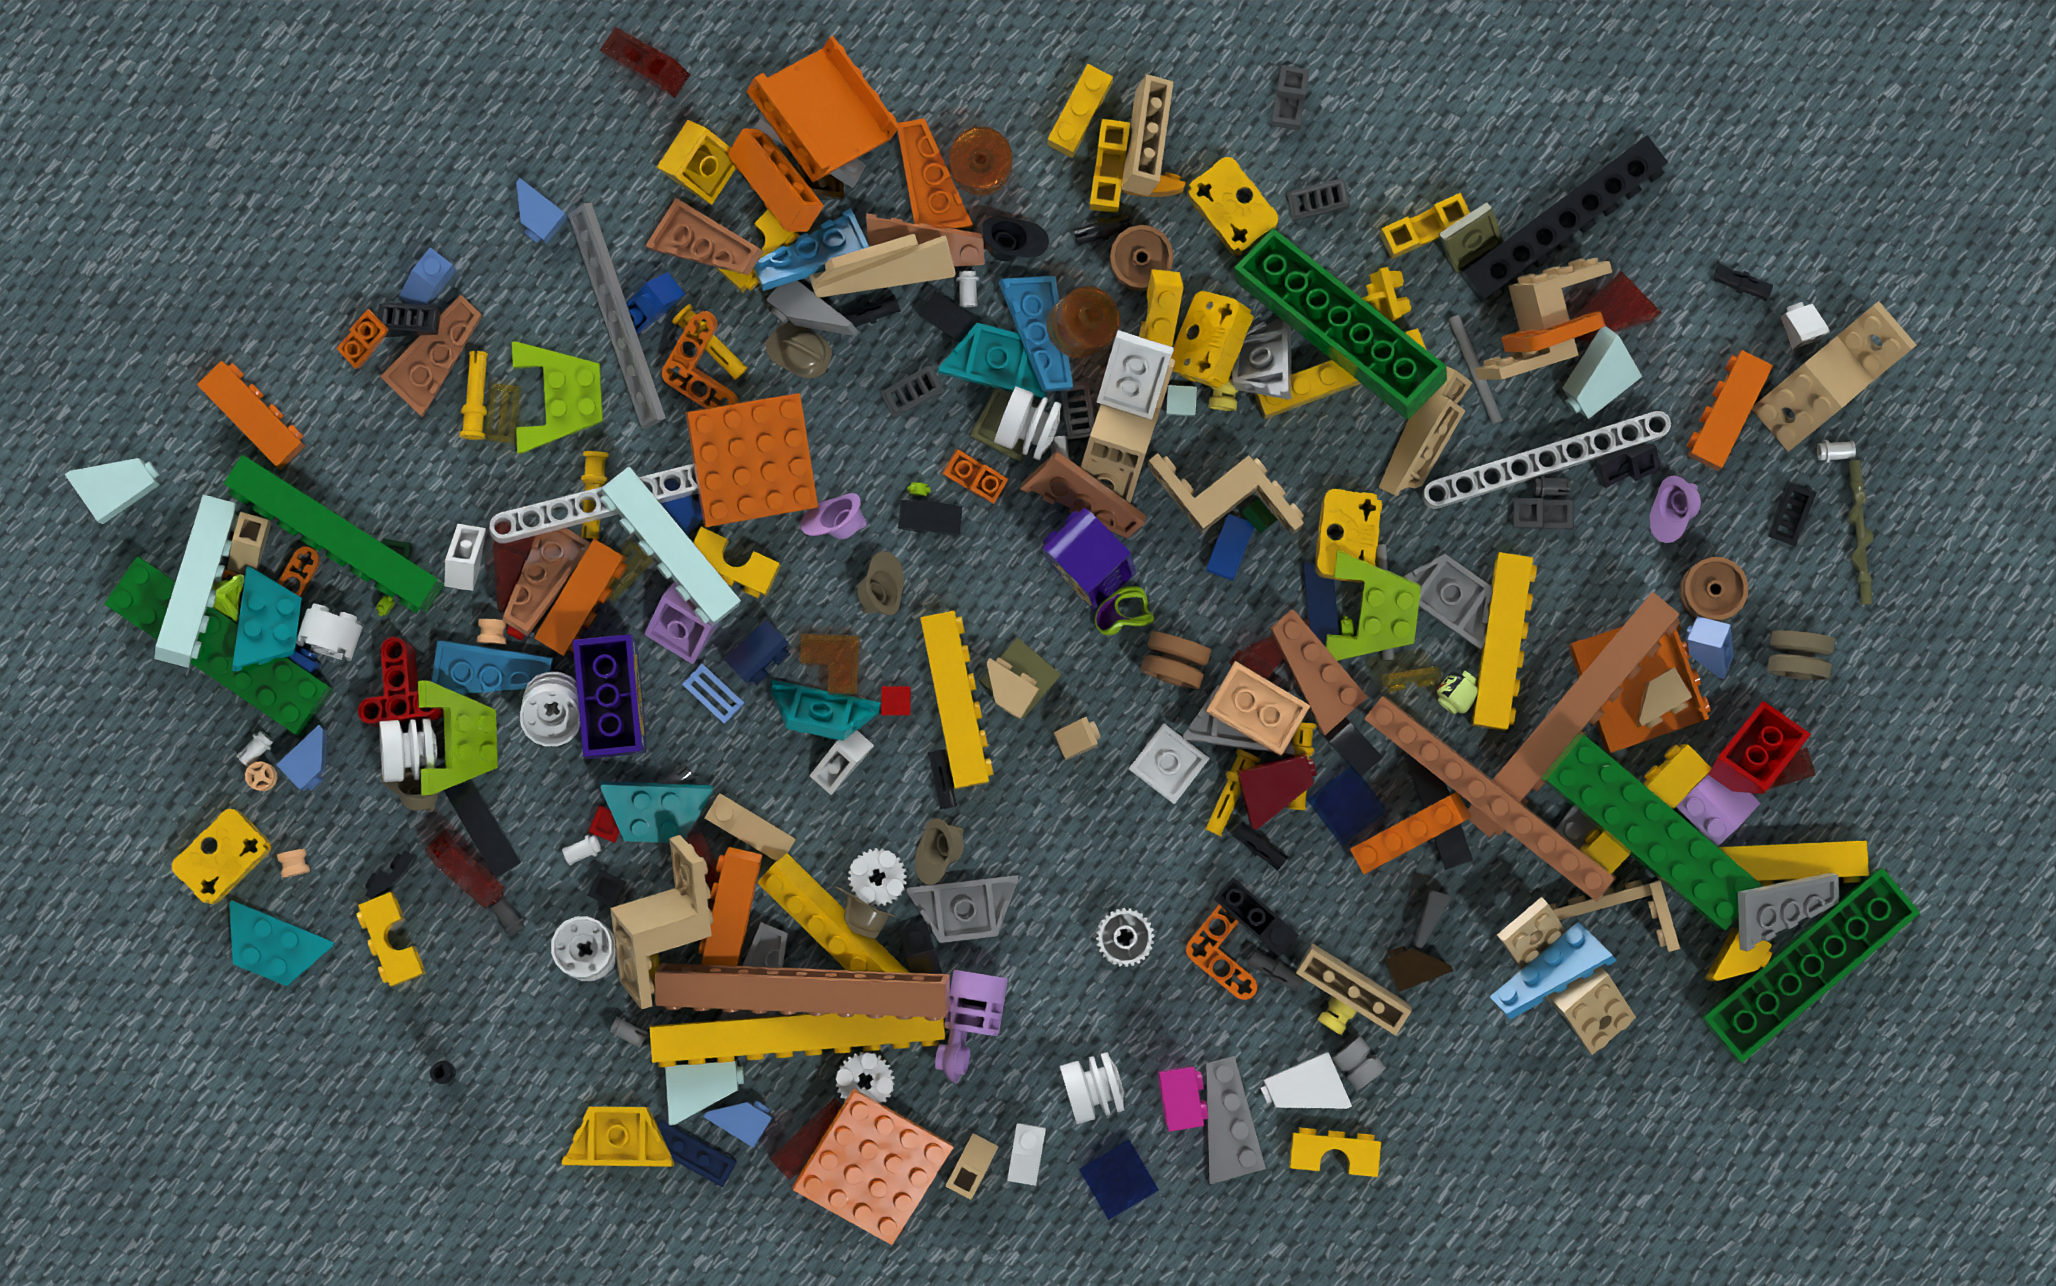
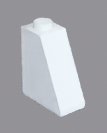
[1260,1052,1352,1109]

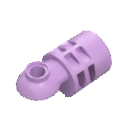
[935,970,1008,1084]

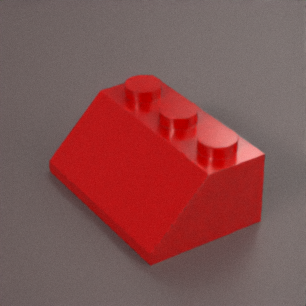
[1708,701,1811,794]

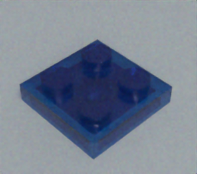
[1306,766,1388,846]
[1079,1139,1159,1220]

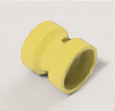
[1208,379,1239,411]
[1317,996,1357,1036]

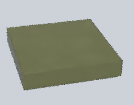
[1439,202,1504,273]
[970,388,1047,463]
[980,637,1061,719]

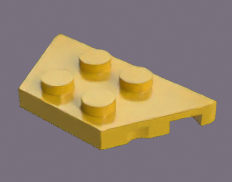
[562,1106,674,1167]

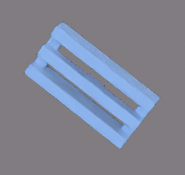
[682,664,744,724]

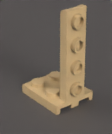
[1549,880,1680,952]

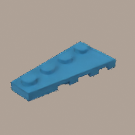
[753,208,869,291]
[998,276,1073,392]
[432,639,554,695]
[1490,921,1616,1020]

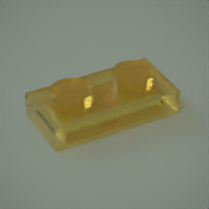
[1380,666,1441,692]

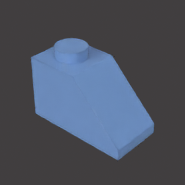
[516,178,568,244]
[399,248,457,305]
[1685,616,1734,679]
[276,725,327,791]
[704,1100,773,1148]

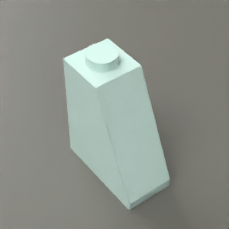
[1563,326,1642,419]
[65,458,160,524]
[665,1061,744,1125]

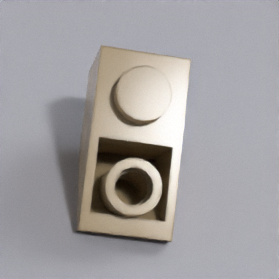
[227,512,272,574]
[987,657,1039,720]
[1635,667,1692,729]
[1054,717,1101,760]
[945,1133,999,1200]

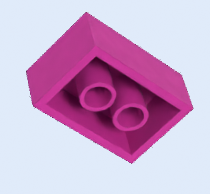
[1157,1066,1209,1132]

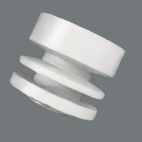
[994,386,1062,460]
[520,672,580,747]
[379,718,437,782]
[551,916,617,981]
[1060,1052,1124,1124]

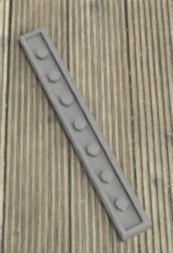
[568,203,666,429]

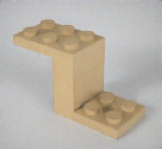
[1475,258,1612,380]
[1752,301,1916,452]
[1081,359,1176,504]
[1147,453,1304,536]
[610,835,713,1009]
[1497,897,1636,1055]

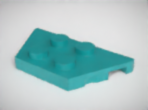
[937,323,1046,400]
[232,566,302,672]
[770,680,881,741]
[600,781,713,843]
[229,900,335,986]

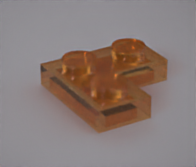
[800,634,860,695]

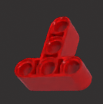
[358,637,444,727]

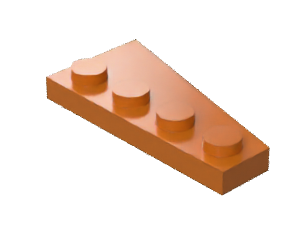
[898,118,973,230]

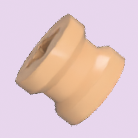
[477,619,507,645]
[245,761,278,791]
[277,849,310,878]

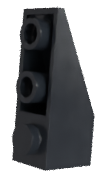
[1214,877,1299,958]

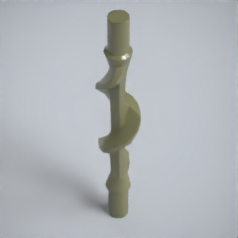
[1848,460,1874,605]

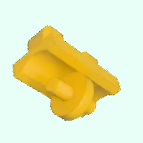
[1362,267,1411,322]

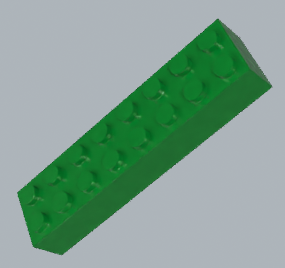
[1234,228,1447,420]
[223,455,444,614]
[104,556,333,736]
[1540,734,1763,931]
[1699,868,1920,1063]

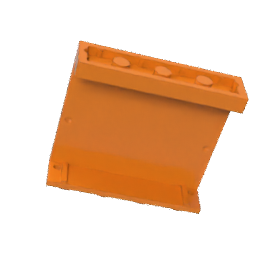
[746,36,900,182]
[1568,619,1711,754]

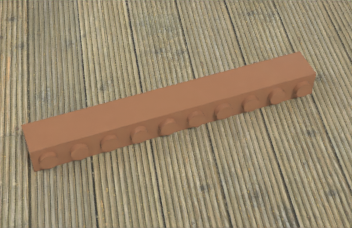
[1467,592,1681,837]
[1365,696,1616,902]
[655,963,950,1021]

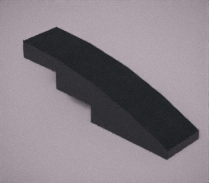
[1404,754,1473,870]
[444,779,521,878]

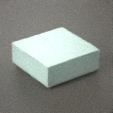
[1166,385,1197,417]

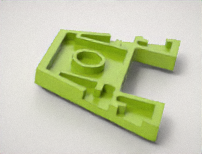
[512,341,603,454]
[1325,550,1421,661]
[418,680,498,796]

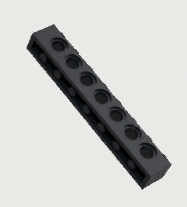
[1461,135,1668,303]

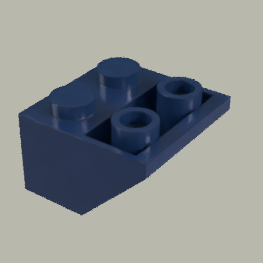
[724,620,791,687]

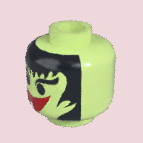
[1437,671,1478,715]

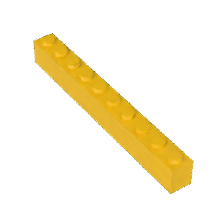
[650,1013,945,1067]

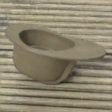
[766,322,832,379]
[857,551,904,616]
[381,766,439,812]
[915,818,964,885]
[834,886,897,938]

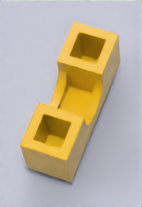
[1047,64,1113,158]
[1089,119,1130,214]
[1379,193,1470,260]
[716,209,800,293]
[1139,269,1184,347]
[693,527,781,599]
[357,892,426,987]
[1289,1127,1381,1177]

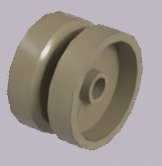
[1767,631,1836,680]

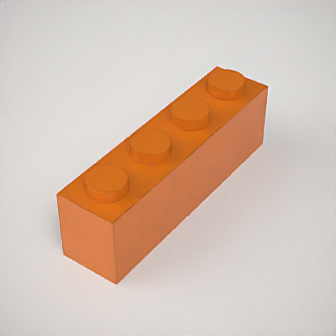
[727,128,824,232]
[1686,350,1773,471]
[197,361,305,470]
[534,539,628,656]
[1350,792,1471,874]
[699,847,763,966]

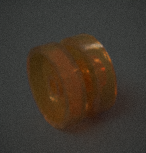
[949,127,1012,196]
[1047,286,1120,358]

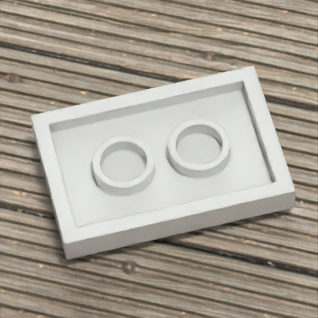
[1097,330,1174,420]

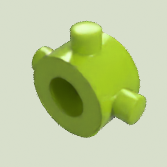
[907,482,931,497]
[376,595,396,616]
[1340,616,1354,636]

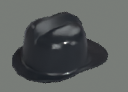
[981,216,1049,262]

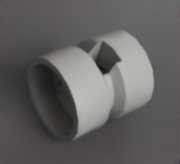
[1331,1035,1386,1091]

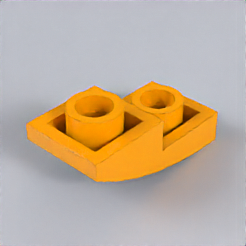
[1123,172,1186,197]

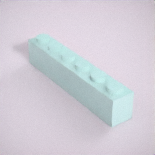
[601,467,741,627]
[154,495,239,668]

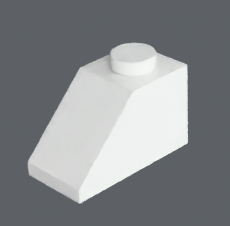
[1781,302,1830,350]
[444,524,486,591]
[810,730,874,795]
[1007,1123,1046,1186]

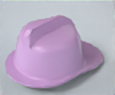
[1650,475,1701,543]
[801,493,867,540]

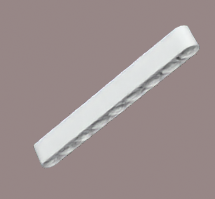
[1422,411,1671,509]
[490,463,699,543]

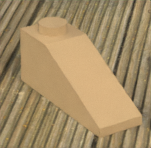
[705,793,796,861]

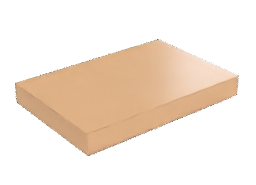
[1205,661,1310,757]

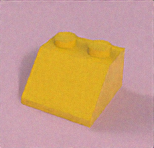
[656,120,736,205]
[1704,927,1772,981]

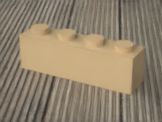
[1121,74,1174,197]
[1296,943,1412,1036]

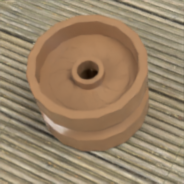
[1110,225,1174,292]
[1679,557,1748,622]
[1139,631,1211,689]

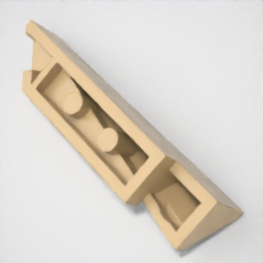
[809,234,956,298]
[1379,366,1472,496]

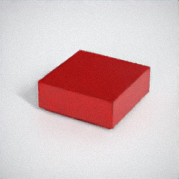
[881,686,911,716]
[588,806,620,843]

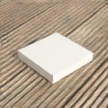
[1129,723,1210,804]

